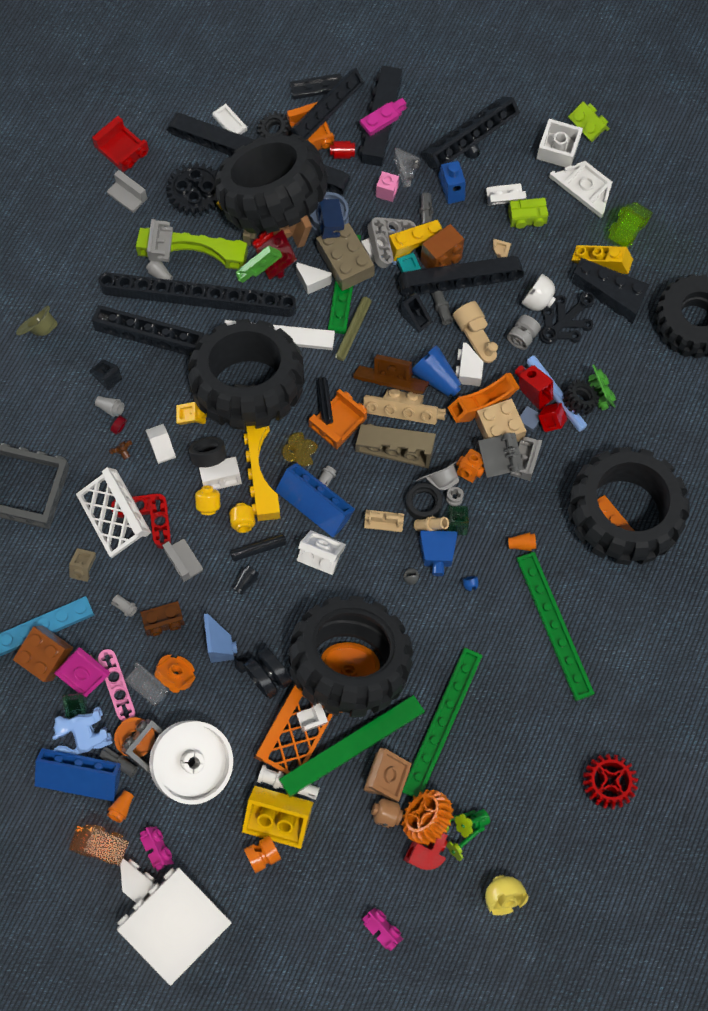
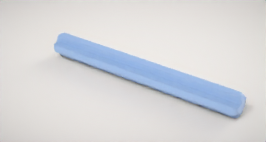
[527,355,587,432]

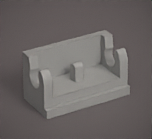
[147,219,173,262]
[510,437,542,481]

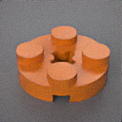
[154,655,195,693]
[114,717,155,758]

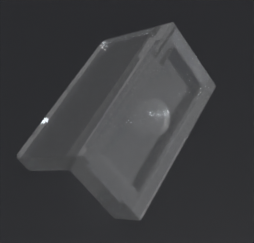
[125,662,168,707]

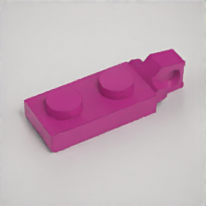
[360,98,407,136]

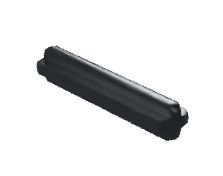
[317,377,333,425]
[230,534,287,561]

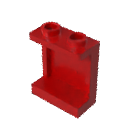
[92,116,149,172]

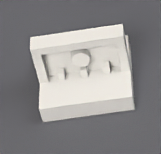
[297,530,346,575]

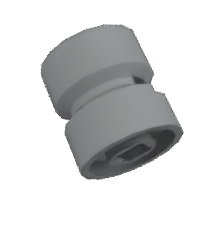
[507,315,541,350]

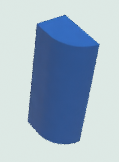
[275,463,355,537]
[35,748,121,802]

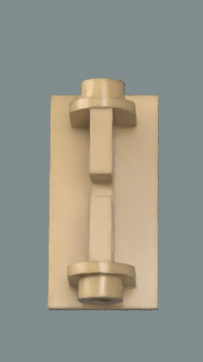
[364,510,404,532]

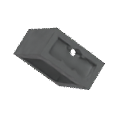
[121,719,164,777]

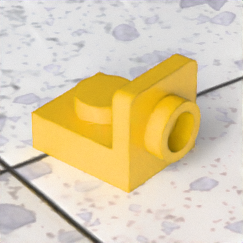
[176,402,207,425]

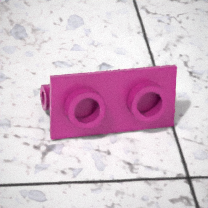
[140,826,174,871]
[362,908,403,951]

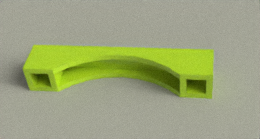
[136,228,248,270]

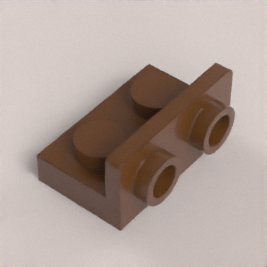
[140,601,185,636]

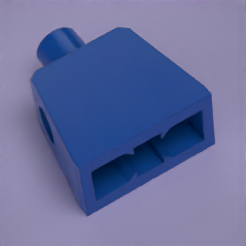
[438,161,465,204]
[420,531,457,576]

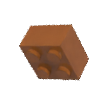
[420,224,464,268]
[13,626,74,682]

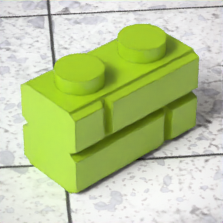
[508,198,548,229]

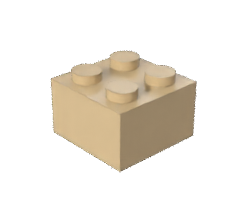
[475,398,526,442]

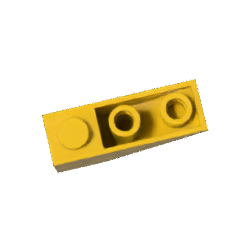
[572,245,633,274]

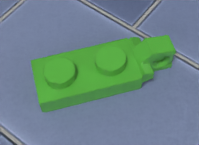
[235,246,282,283]

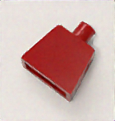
[515,365,553,410]

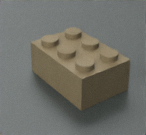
[317,223,374,291]

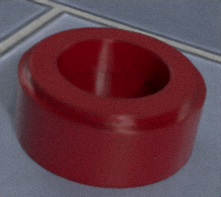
[110,415,127,435]

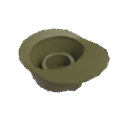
[16,306,58,336]

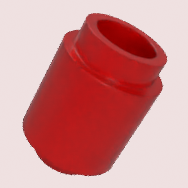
[329,141,355,159]

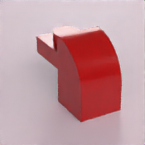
[403,833,448,870]

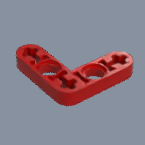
[111,494,171,549]

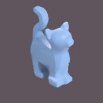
[52,706,114,755]

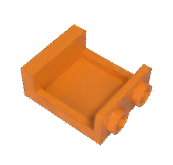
[287,102,334,150]
[309,389,367,450]

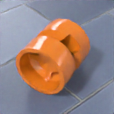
[243,836,281,873]

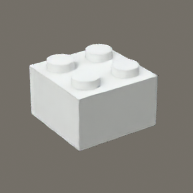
[537,119,583,167]

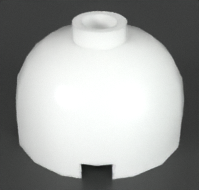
[521,274,556,311]

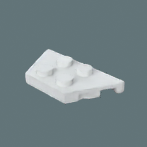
[549,161,612,218]

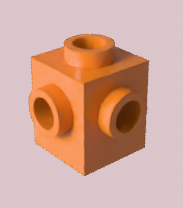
[457,449,485,483]

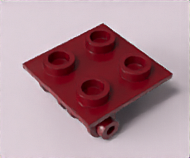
[256,230,297,280]

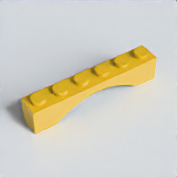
[244,426,281,521]

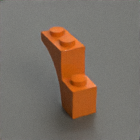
[447,373,520,423]

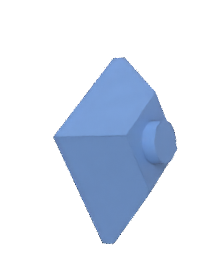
[204,614,238,663]

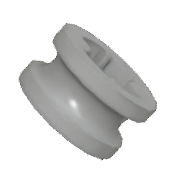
[446,487,464,506]

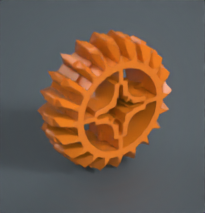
[401,789,454,845]

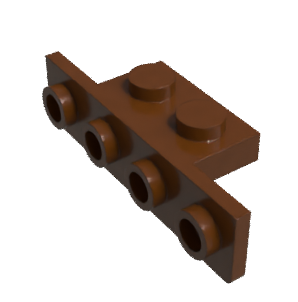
[353,354,429,394]

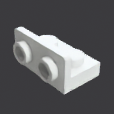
[486,184,526,206]

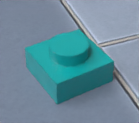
[396,252,421,273]

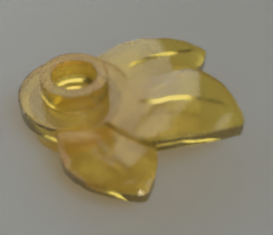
[282,432,318,466]

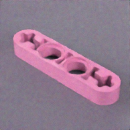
[98,649,136,722]

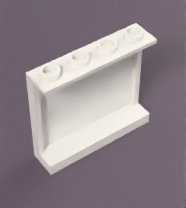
[117,868,231,986]

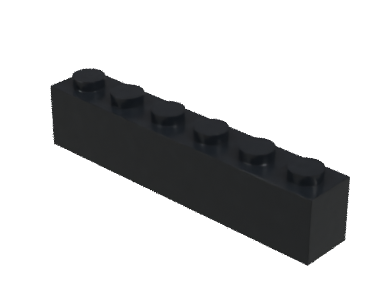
[359,65,402,167]

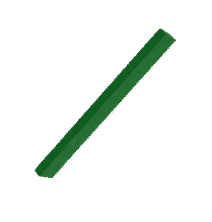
[516,551,595,702]
[402,647,483,798]
[279,695,425,797]

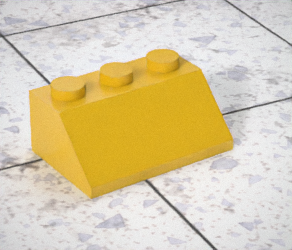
[242,786,313,849]

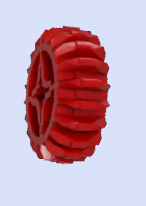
[582,754,638,810]

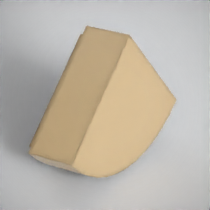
[493,239,511,258]

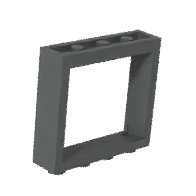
[0,443,70,529]

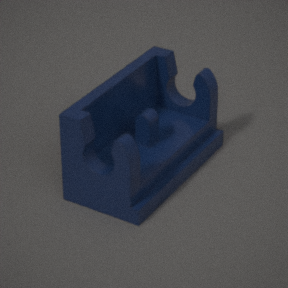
[317,199,345,239]

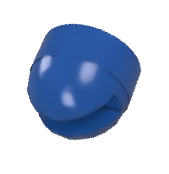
[462,576,479,591]

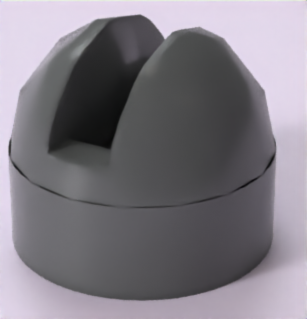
[403,568,419,585]

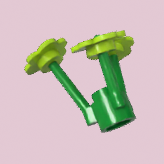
[446,809,490,861]

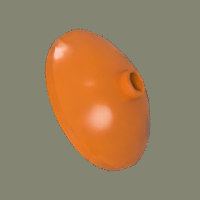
[321,642,380,677]

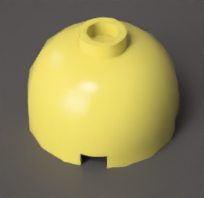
[485,875,529,915]

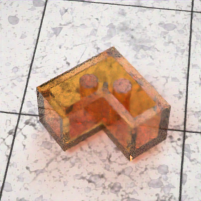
[69,824,129,866]

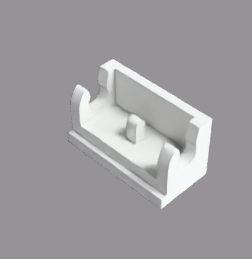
[199,457,242,490]

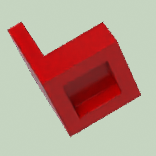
[538,402,567,432]

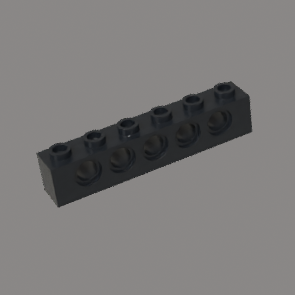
[422,96,520,170]
[92,305,204,356]

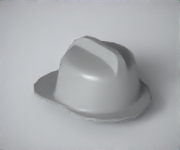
[416,461,459,490]

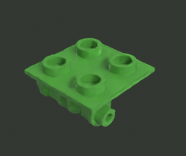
[588,365,616,410]

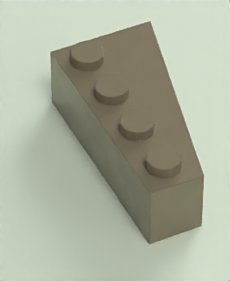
[355,424,436,469]

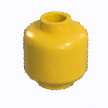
[195,485,221,515]
[229,503,256,533]

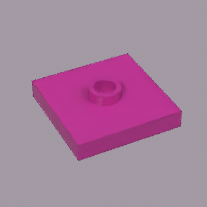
[54,647,110,698]

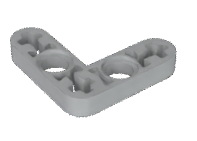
[368,217,416,268]

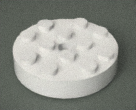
[149,720,233,804]

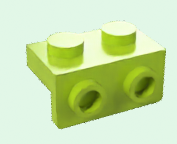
[568,102,610,142]

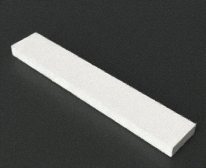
[225,320,335,350]

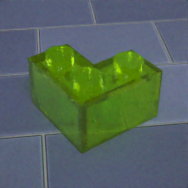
[608,202,653,248]

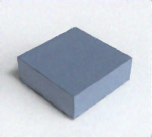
[520,406,540,432]

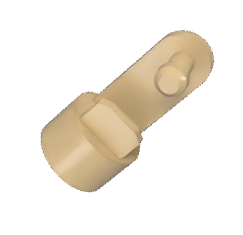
[453,301,498,363]

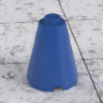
[412,345,461,397]

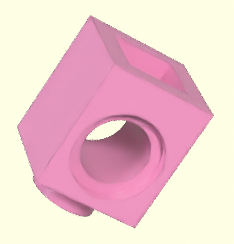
[376,171,399,202]

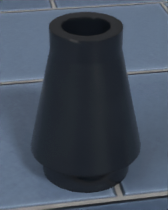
[232,565,259,595]

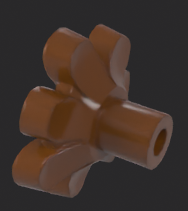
[109,440,132,460]

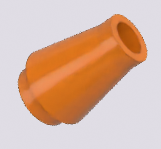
[508,532,536,551]
[107,791,134,823]

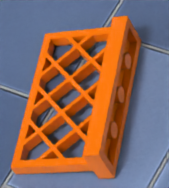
[254,685,333,774]

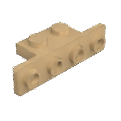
[364,389,438,425]

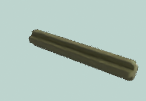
[335,296,372,361]

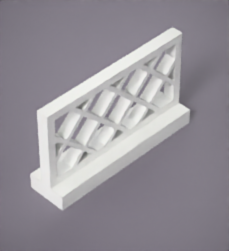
[76,467,151,558]

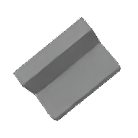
[107,170,147,213]
[162,539,203,582]

